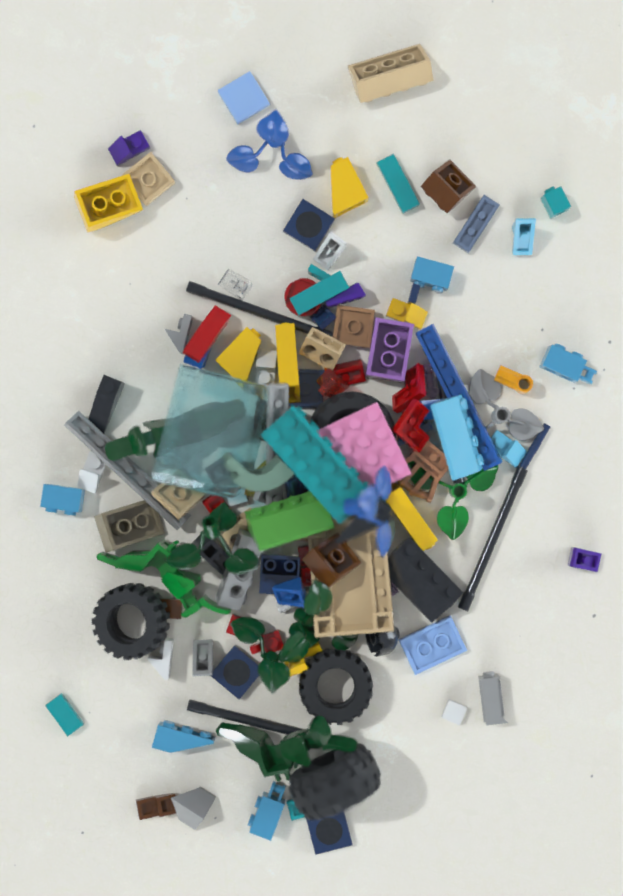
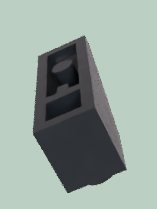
[88,375,125,434]
[191,534,236,586]

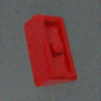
[324,359,366,390]

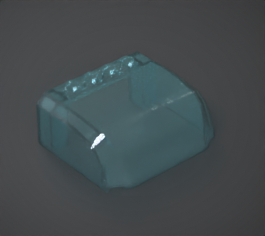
[151,364,267,498]

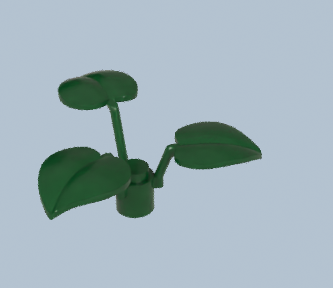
[165,502,259,574]
[278,580,359,662]
[230,617,320,694]

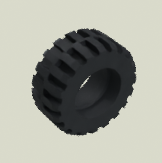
[92,583,170,660]
[299,648,373,725]

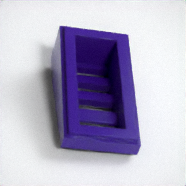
[325,283,366,308]

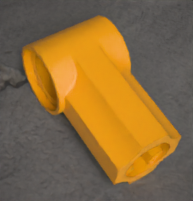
[494,365,533,394]

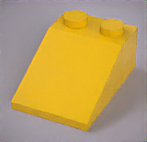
[74,174,143,233]

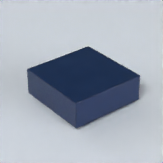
[407,283,420,304]
[310,305,336,330]

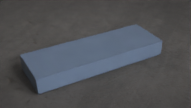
[452,195,500,253]

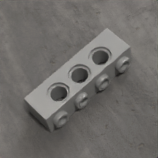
[215,529,264,611]

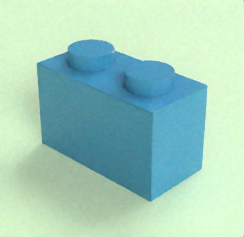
[410,256,454,293]
[40,484,85,516]

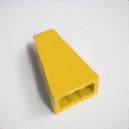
[275,323,301,403]
[385,482,438,551]

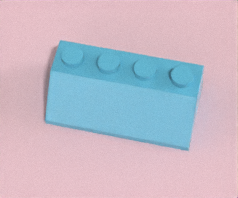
[431,394,484,481]

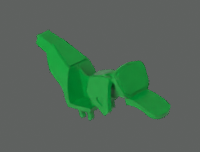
[96,539,232,618]

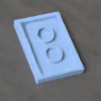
[398,615,467,675]

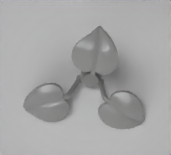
[469,369,544,441]

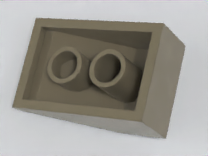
[94,500,165,553]

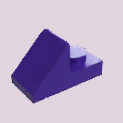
[108,130,150,166]
[568,547,602,572]

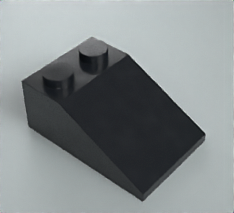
[336,498,394,545]

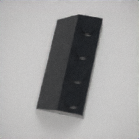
[388,537,464,623]

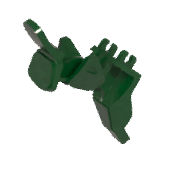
[105,399,246,461]
[216,716,358,782]

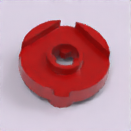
[284,278,322,317]

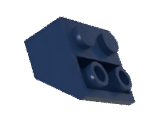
[259,554,300,594]

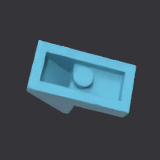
[512,218,536,255]
[491,430,527,468]

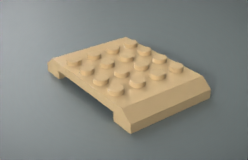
[307,515,394,637]

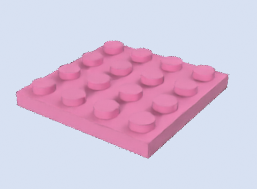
[317,402,411,487]

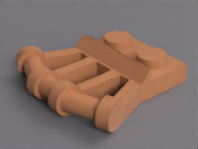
[397,440,449,503]

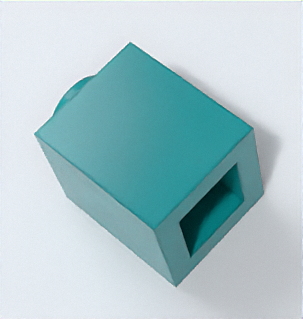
[540,186,571,219]

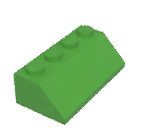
[245,491,334,551]

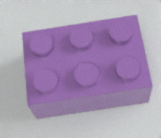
[365,318,414,383]

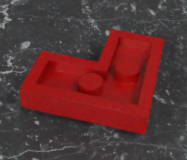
[392,363,426,414]
[392,399,430,453]

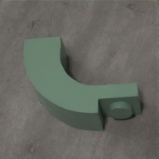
[222,451,294,491]

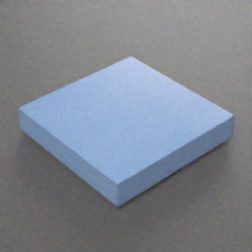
[218,71,270,125]

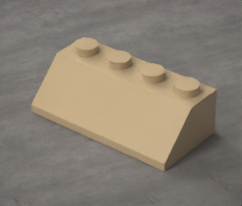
[348,44,434,103]

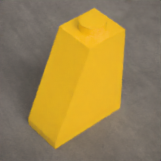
[330,157,369,218]
[215,327,262,388]

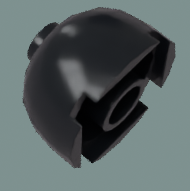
[365,625,400,657]

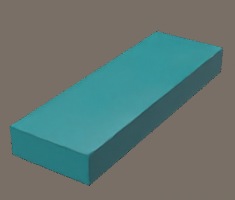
[376,154,420,214]
[289,271,350,315]

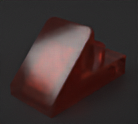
[316,368,349,397]

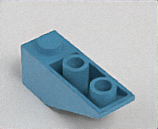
[152,720,215,753]

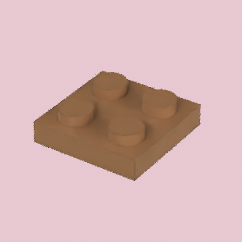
[333,305,375,348]

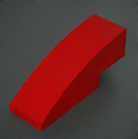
[182,305,231,363]

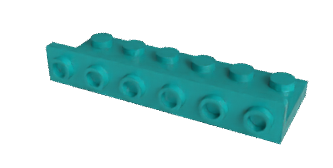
[261,406,370,524]

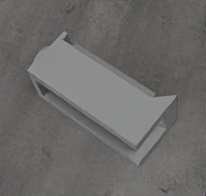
[478,671,508,725]

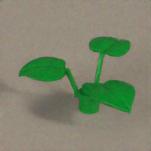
[408,461,499,540]

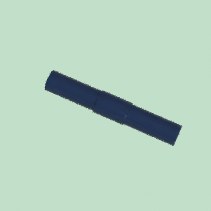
[519,423,550,469]

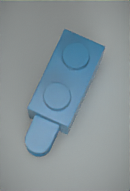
[539,344,597,384]
[248,781,286,841]

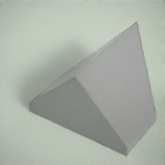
[171,787,216,830]

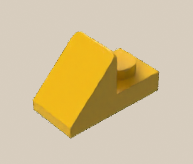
[386,298,428,330]

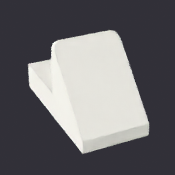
[255,349,277,388]
[77,451,106,493]
[147,638,174,680]

